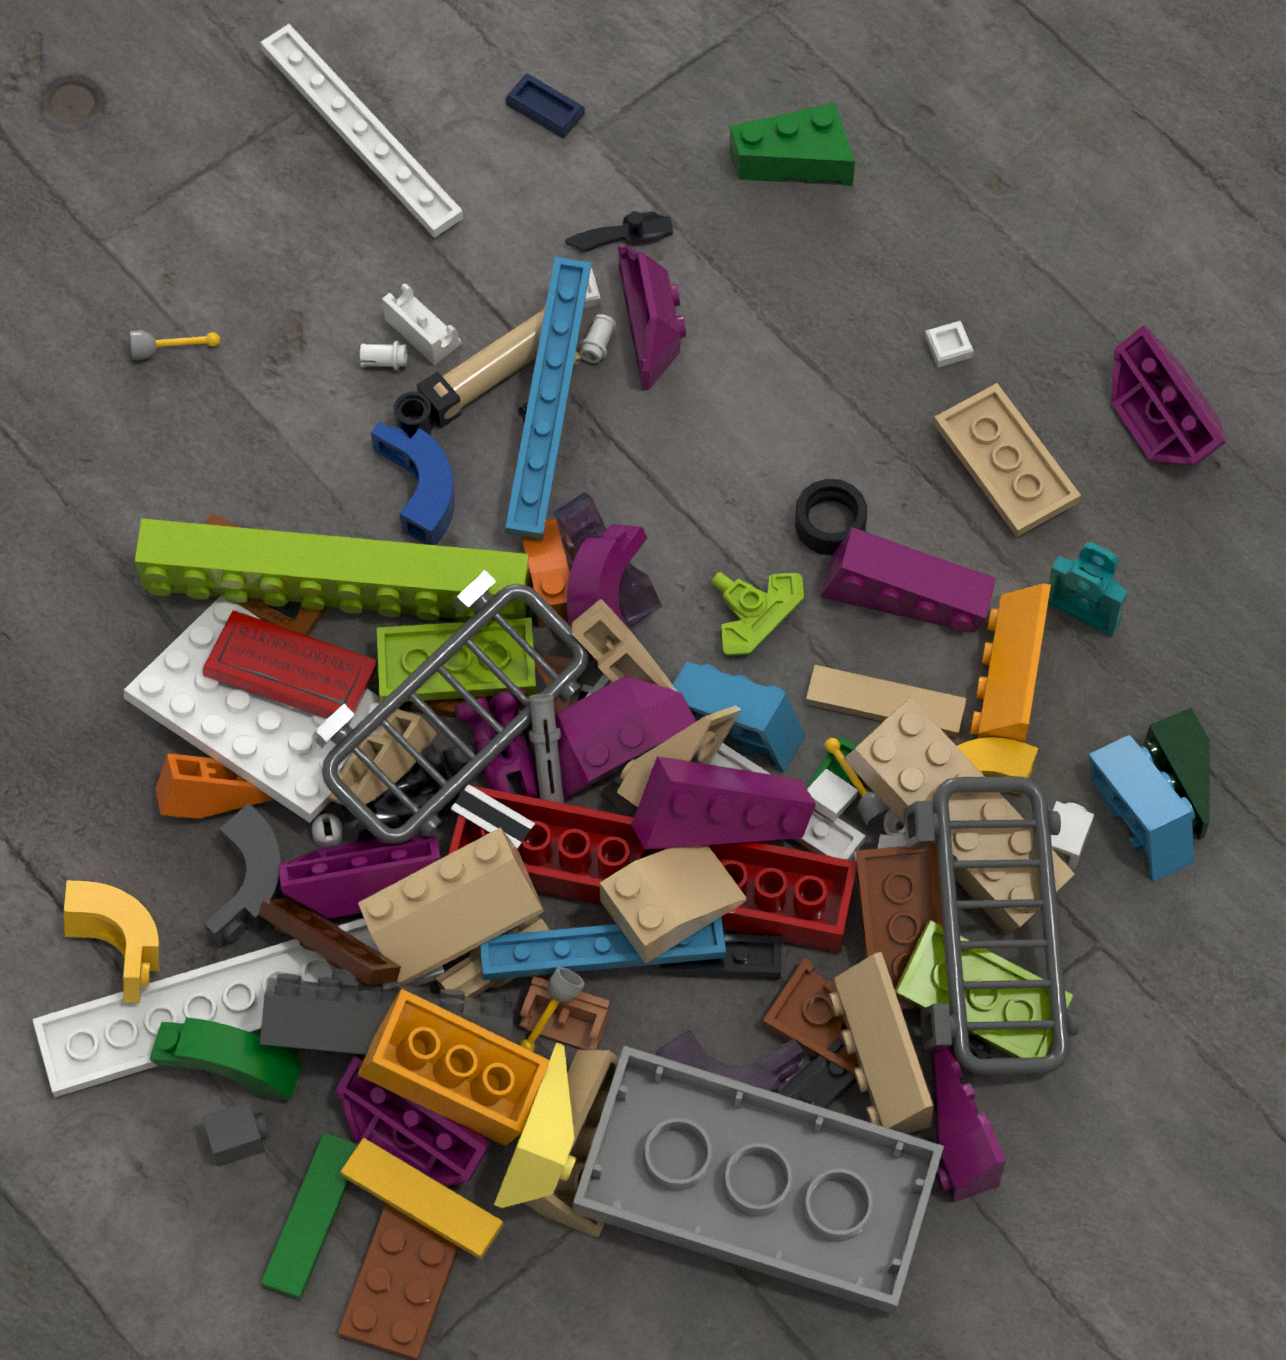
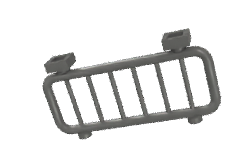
[312,570,589,845]
[903,776,1080,1075]

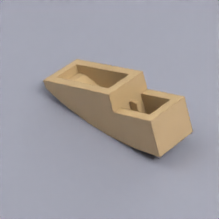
[571,599,677,691]
[328,709,437,805]

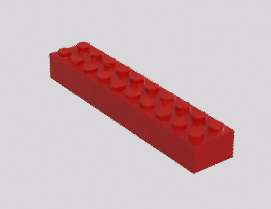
[448,784,857,953]

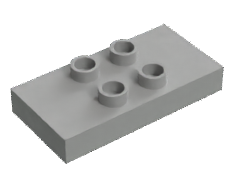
[572,1046,944,1314]

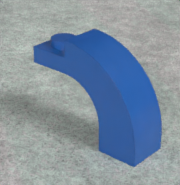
[371,422,455,545]

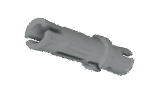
[528,693,564,804]

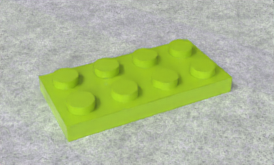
[377,618,536,703]
[895,920,1073,1058]

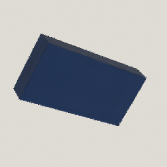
[506,73,585,138]

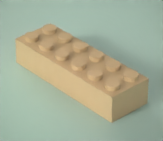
[843,697,1075,935]

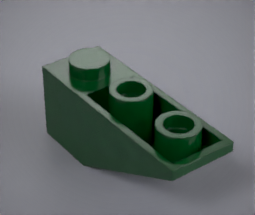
[1143,708,1210,840]

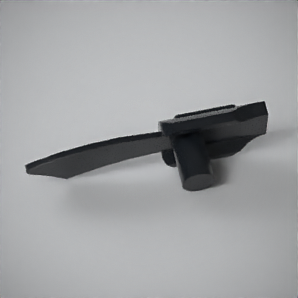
[565,211,673,251]

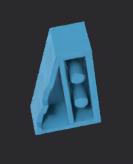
[673,661,806,773]
[1089,735,1195,882]

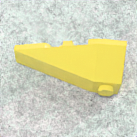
[494,1043,576,1208]

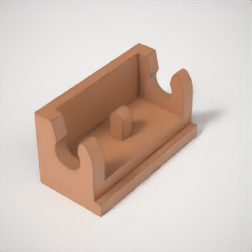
[519,976,611,1050]

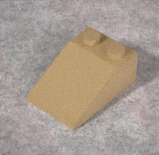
[617,705,741,807]
[600,845,747,964]

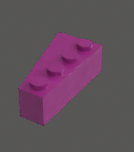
[820,527,996,633]
[631,756,816,850]

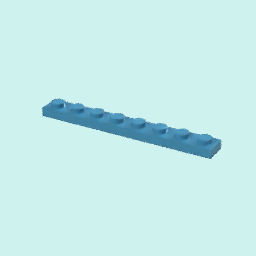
[505,256,591,540]

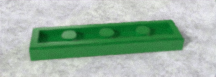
[261,1132,359,1301]

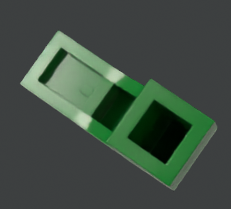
[149,1017,303,1100]

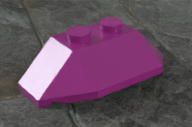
[618,245,686,391]
[1111,325,1226,465]
[547,676,696,801]
[278,836,441,919]
[336,1054,490,1186]

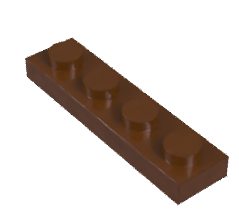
[259,897,401,987]

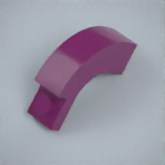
[567,524,647,659]

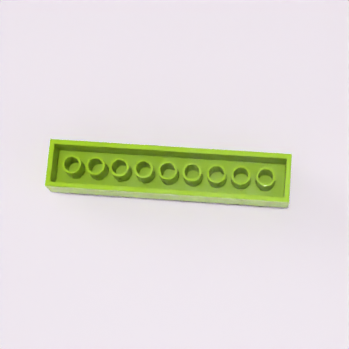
[135,518,530,622]

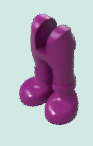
[455,688,538,798]

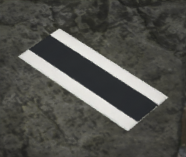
[451,784,535,848]

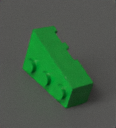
[729,103,855,186]

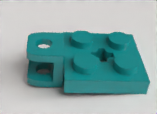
[1048,542,1128,637]

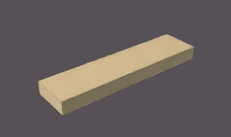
[806,665,967,738]

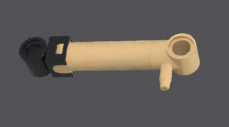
[394,304,582,439]

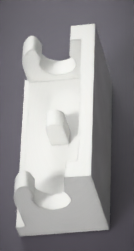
[382,284,462,366]

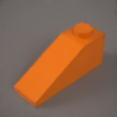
[520,518,570,628]
[155,753,275,819]

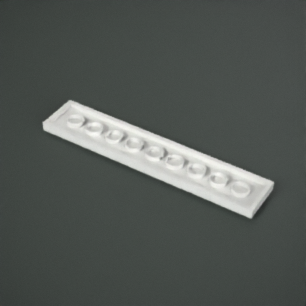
[32,918,445,1097]

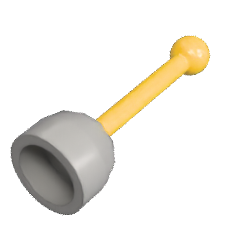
[130,330,220,360]
[824,738,889,826]
[519,967,585,1052]

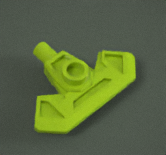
[711,572,804,656]

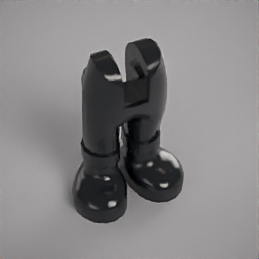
[342,744,460,841]

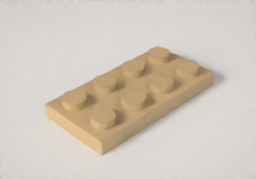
[933,383,1081,537]

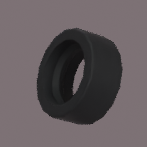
[795,479,867,555]

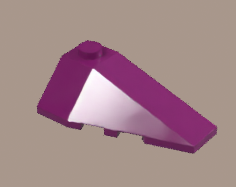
[931,1045,1006,1203]

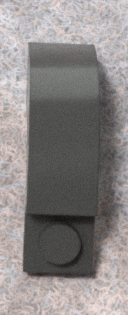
[204,803,283,948]

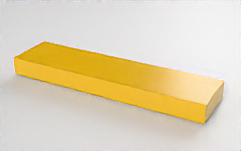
[340,1138,504,1260]

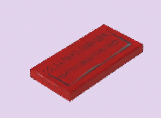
[203,610,378,725]

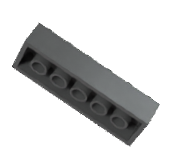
[260,973,513,1054]

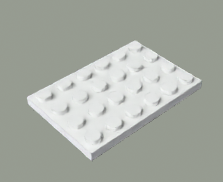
[124,595,399,823]

